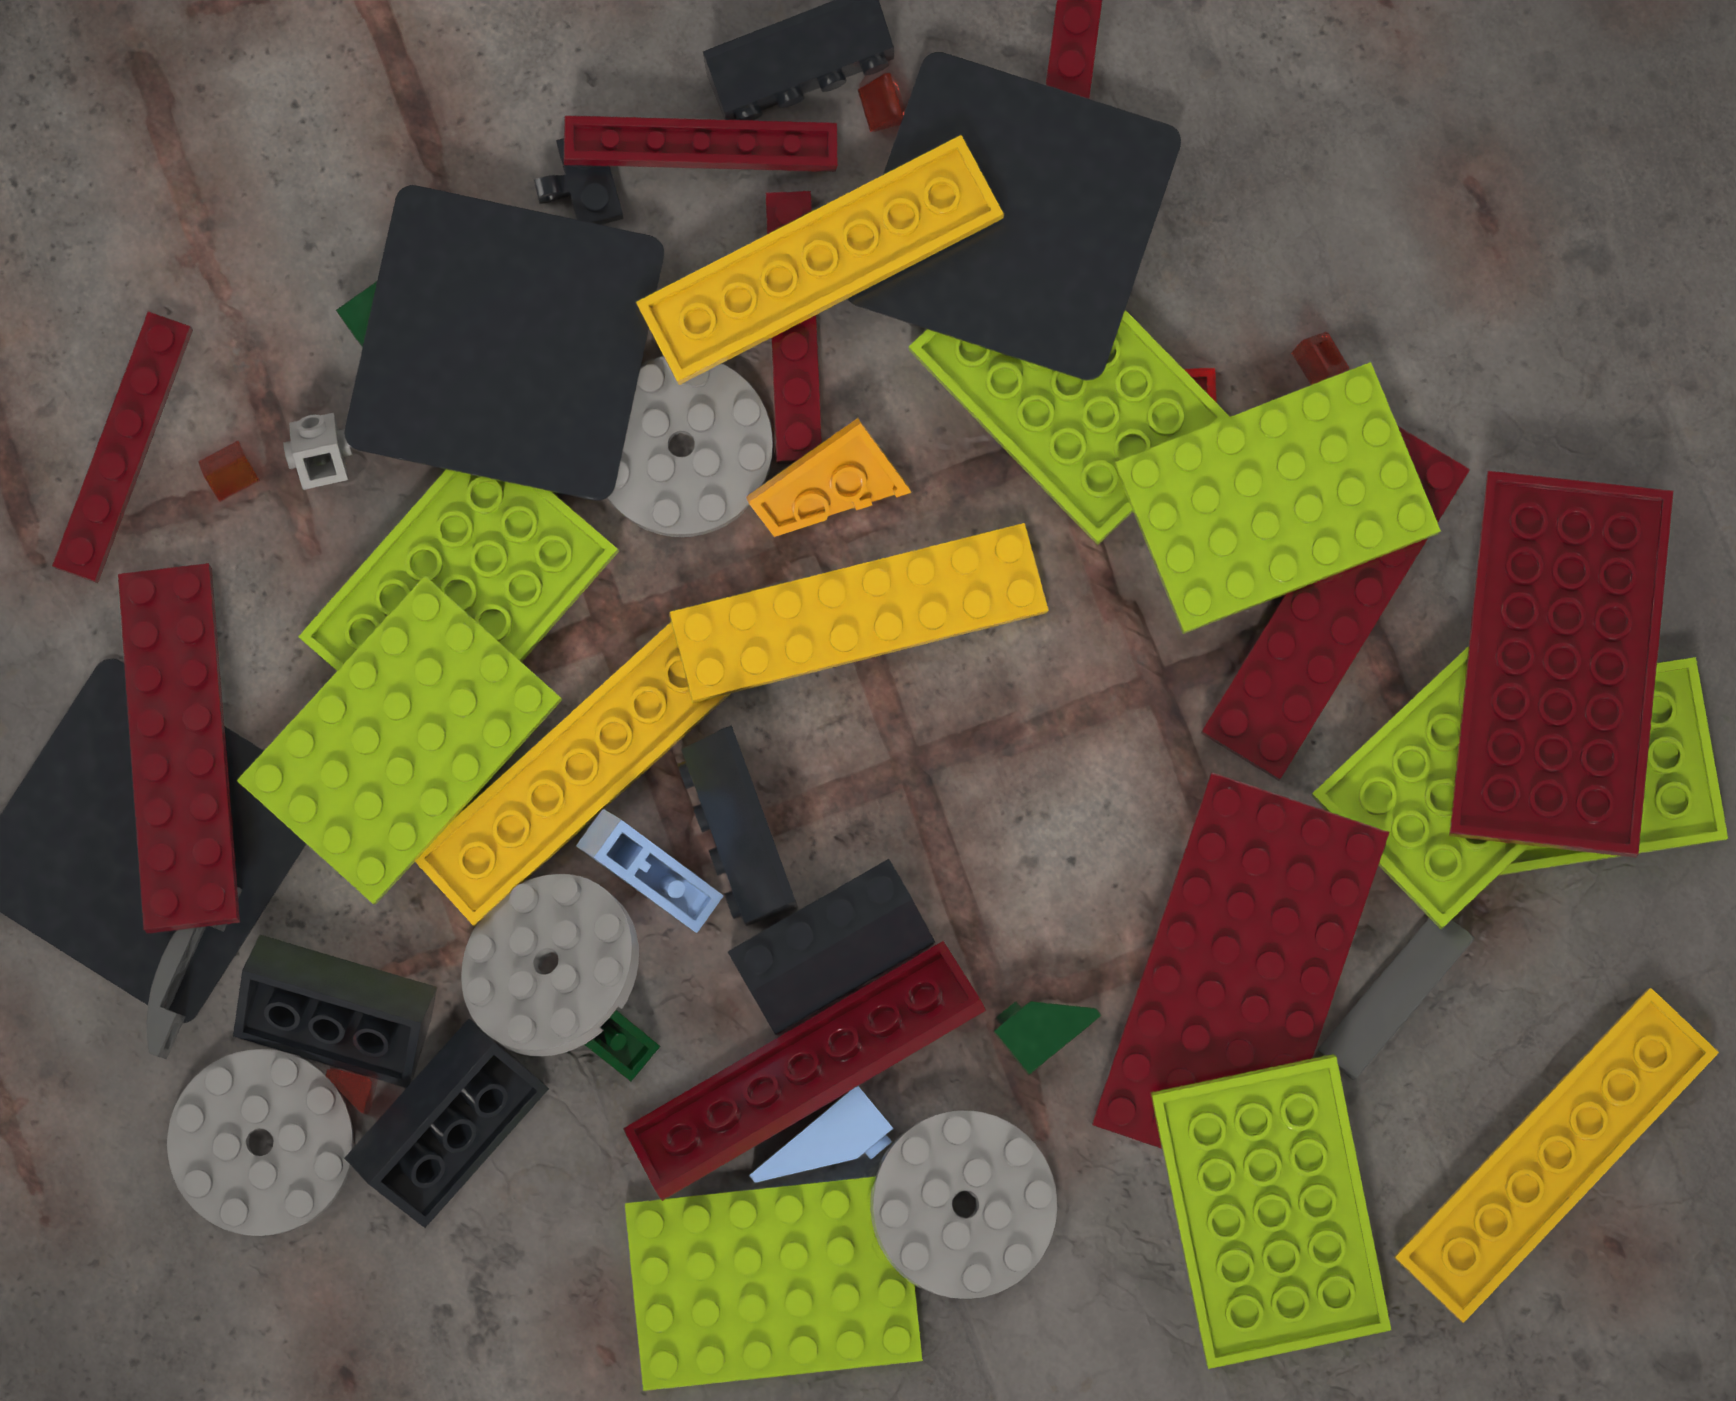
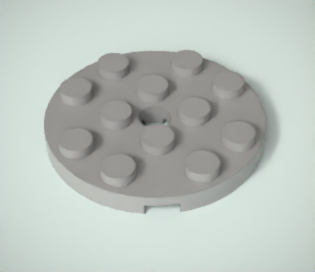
[607,356,773,537]
[461,874,639,1056]
[167,1049,355,1236]
[870,1111,1057,1299]

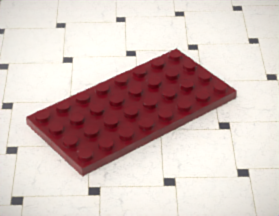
[1449,471,1674,858]
[1092,772,1390,1149]

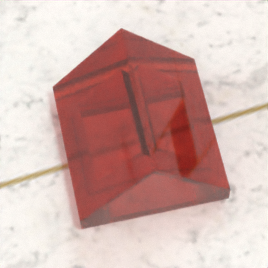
[858,73,905,132]
[1291,332,1350,385]
[198,440,260,502]

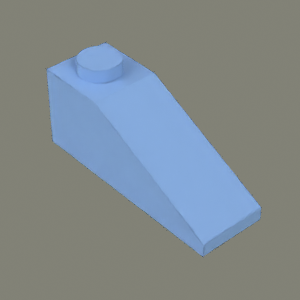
[576,809,724,933]
[749,1086,893,1183]

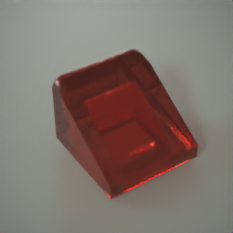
[325,1067,378,1115]

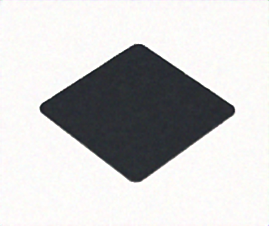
[848,52,1181,381]
[344,185,664,501]
[0,659,306,1023]

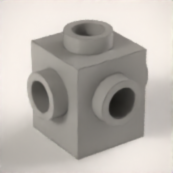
[283,413,353,490]

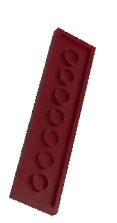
[1201,425,1471,781]
[118,563,240,934]
[623,941,986,1201]

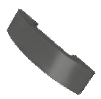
[147,887,242,1059]

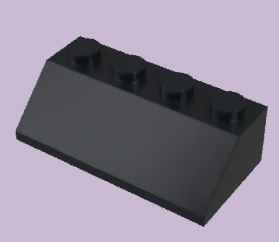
[702,0,894,120]
[677,725,798,926]
[727,859,935,1035]
[233,935,437,1088]
[344,1018,549,1228]

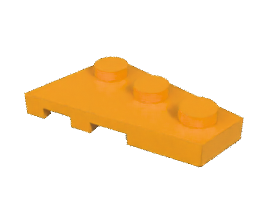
[746,418,912,537]

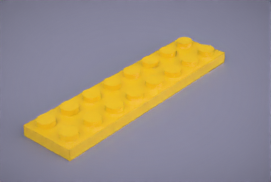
[636,135,1004,385]
[669,523,1049,703]
[415,622,731,927]
[1394,988,1719,1323]

